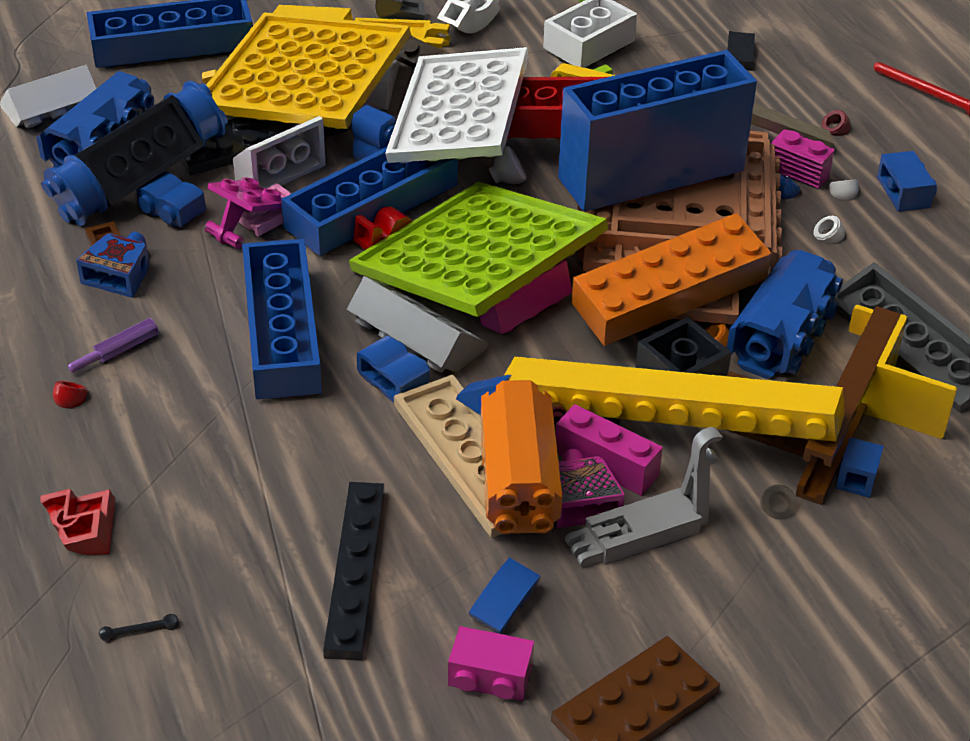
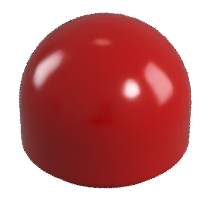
[52,380,88,408]

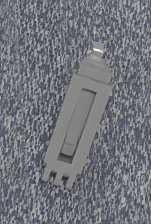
[565,427,723,567]

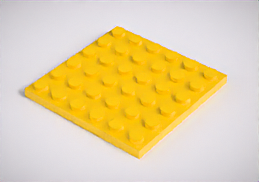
[207,12,411,129]

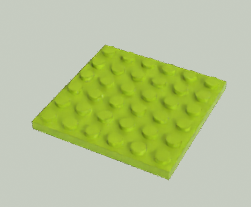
[349,181,608,317]

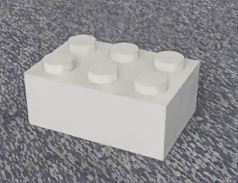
[543,0,637,68]

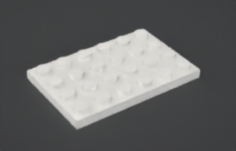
[385,47,529,163]

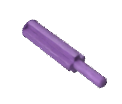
[68,317,159,373]

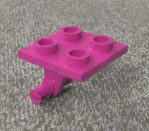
[204,177,282,249]

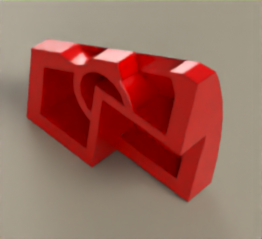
[40,488,115,555]

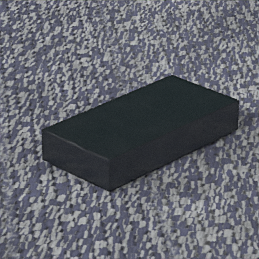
[727,31,755,70]

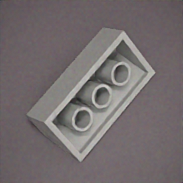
[346,276,489,373]

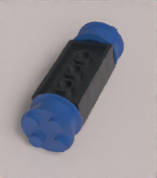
[41,81,228,226]

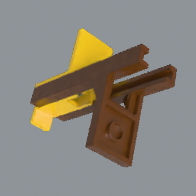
[726,305,957,505]

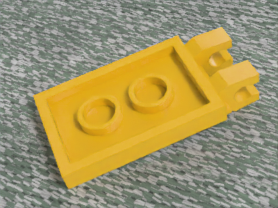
[354,18,451,52]

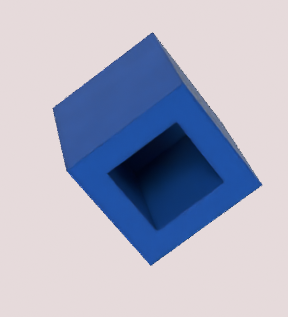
[836,437,884,498]

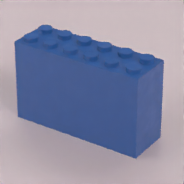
[558,50,757,212]

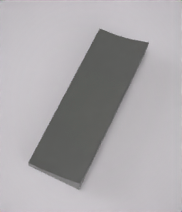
[834,262,970,413]

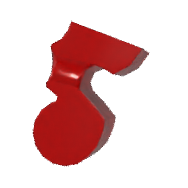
[353,206,412,250]

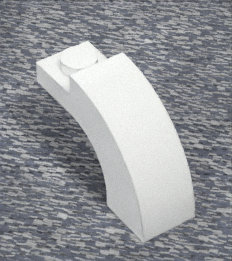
[437,0,500,34]

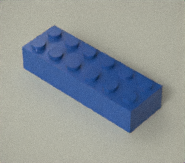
[86,0,253,68]
[281,147,458,256]
[242,239,322,399]

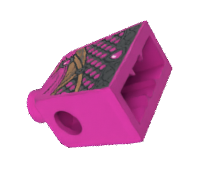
[555,449,624,528]

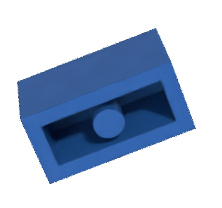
[877,151,937,212]

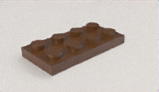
[551,636,720,741]

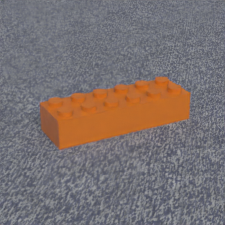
[572,213,772,346]

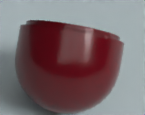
[821,110,851,136]

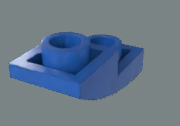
[469,557,541,634]

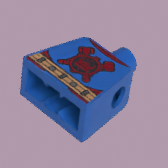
[76,231,149,298]

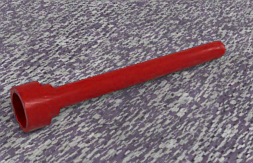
[873,62,970,117]

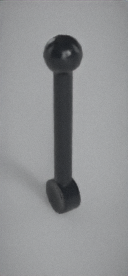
[99,614,179,641]

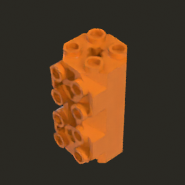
[481,380,562,534]

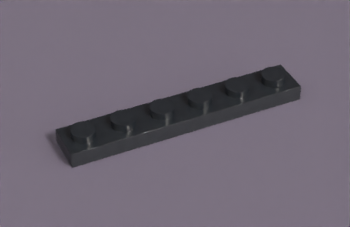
[323,482,385,661]

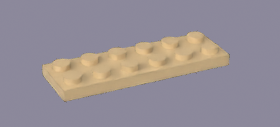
[394,375,501,538]

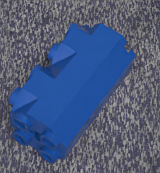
[36,71,154,169]
[727,250,843,379]

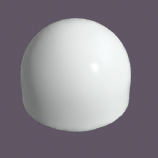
[829,179,859,200]
[814,215,845,244]

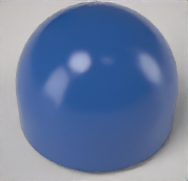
[779,173,801,199]

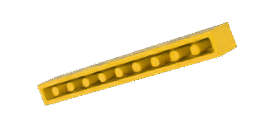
[504,356,845,442]

